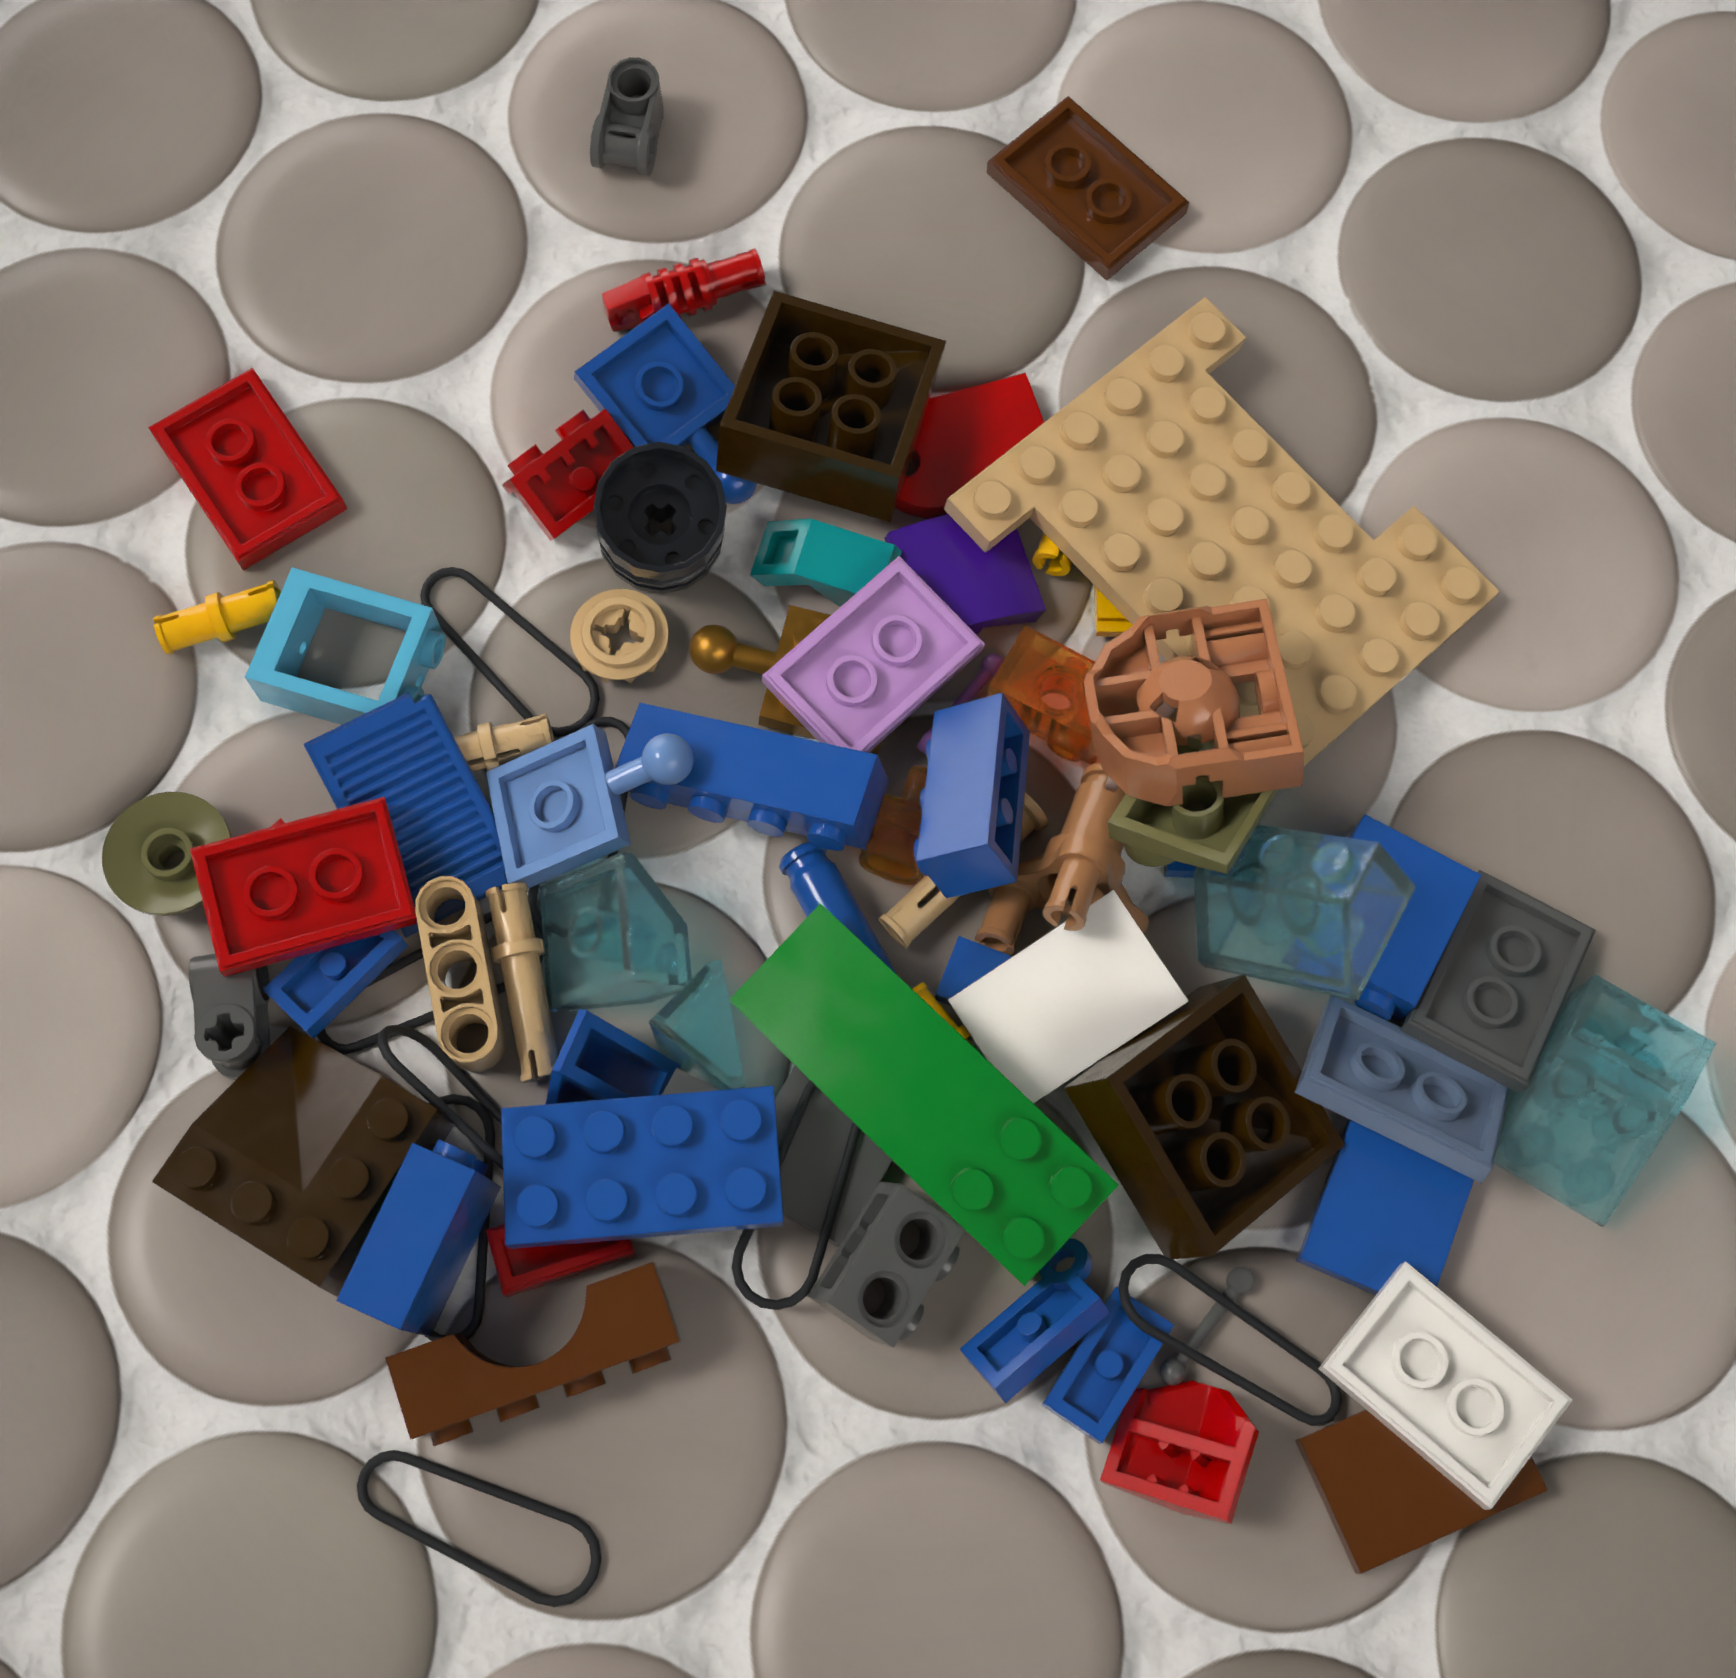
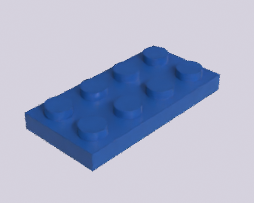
[501,1086,784,1249]

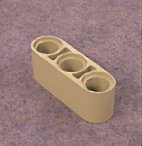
[415,876,506,1072]

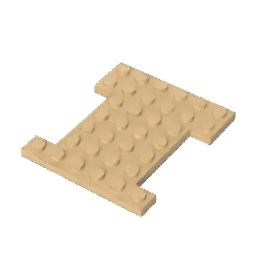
[944,297,1500,767]

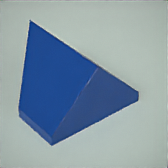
[546,1009,682,1104]

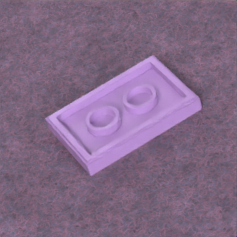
[761,556,985,753]

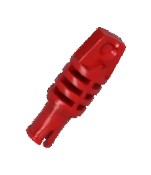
[602,248,766,332]

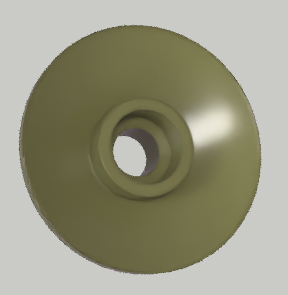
[102,792,232,916]

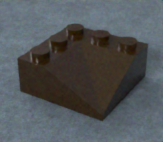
[716,291,946,522]
[1064,974,1345,1259]
[152,1026,454,1297]

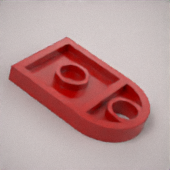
[896,373,1044,518]

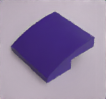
[884,514,1046,635]

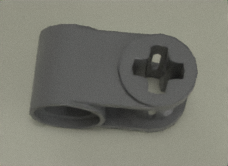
[590,57,664,176]
[189,954,271,1080]

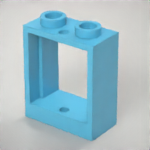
[245,567,446,725]

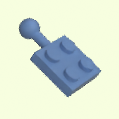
[485,724,694,889]

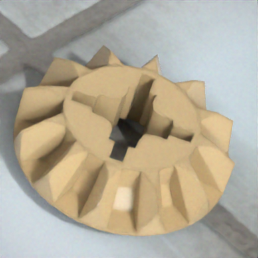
[570,589,669,684]

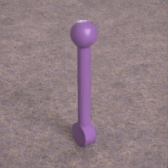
[917,653,1005,756]

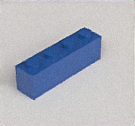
[615,703,889,851]

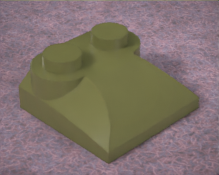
[1108,736,1279,874]

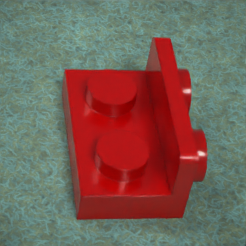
[502,408,633,541]

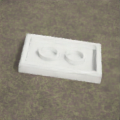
[948,889,1188,1103]
[1318,1261,1572,1510]

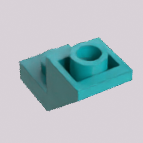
[750,518,902,607]

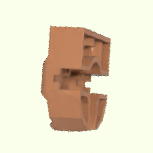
[1084,598,1304,806]

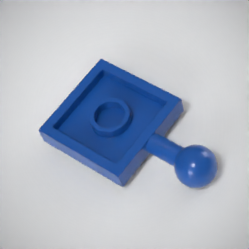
[574,303,757,504]

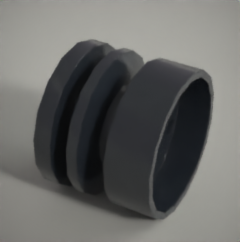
[593,442,727,594]

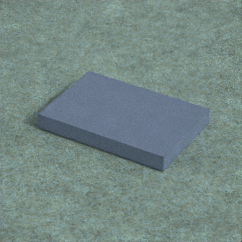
[1295,995,1510,1183]

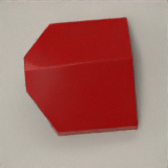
[1100,1380,1259,1524]

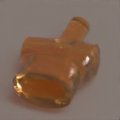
[858,765,927,885]

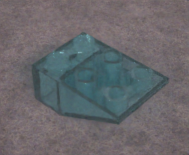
[1494,974,1716,1227]

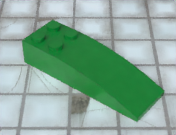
[729,903,1119,1287]

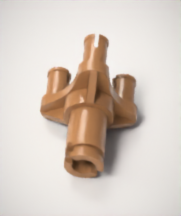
[975,763,1149,955]

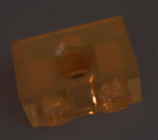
[987,625,1098,765]

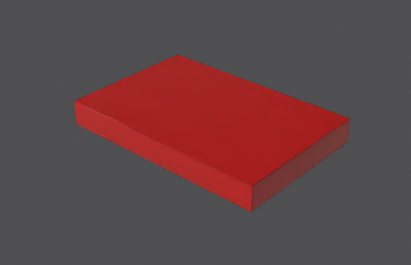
[148,368,348,571]
[190,797,418,977]

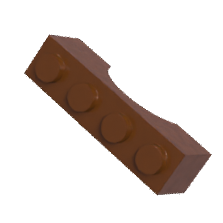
[385,1262,682,1447]

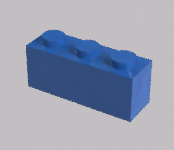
[914,693,1030,899]

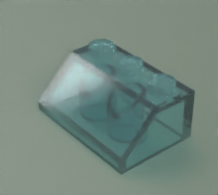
[1194,825,1416,1001]

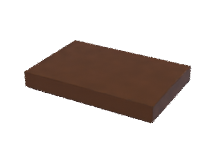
[986,96,1189,281]
[1295,1409,1548,1574]

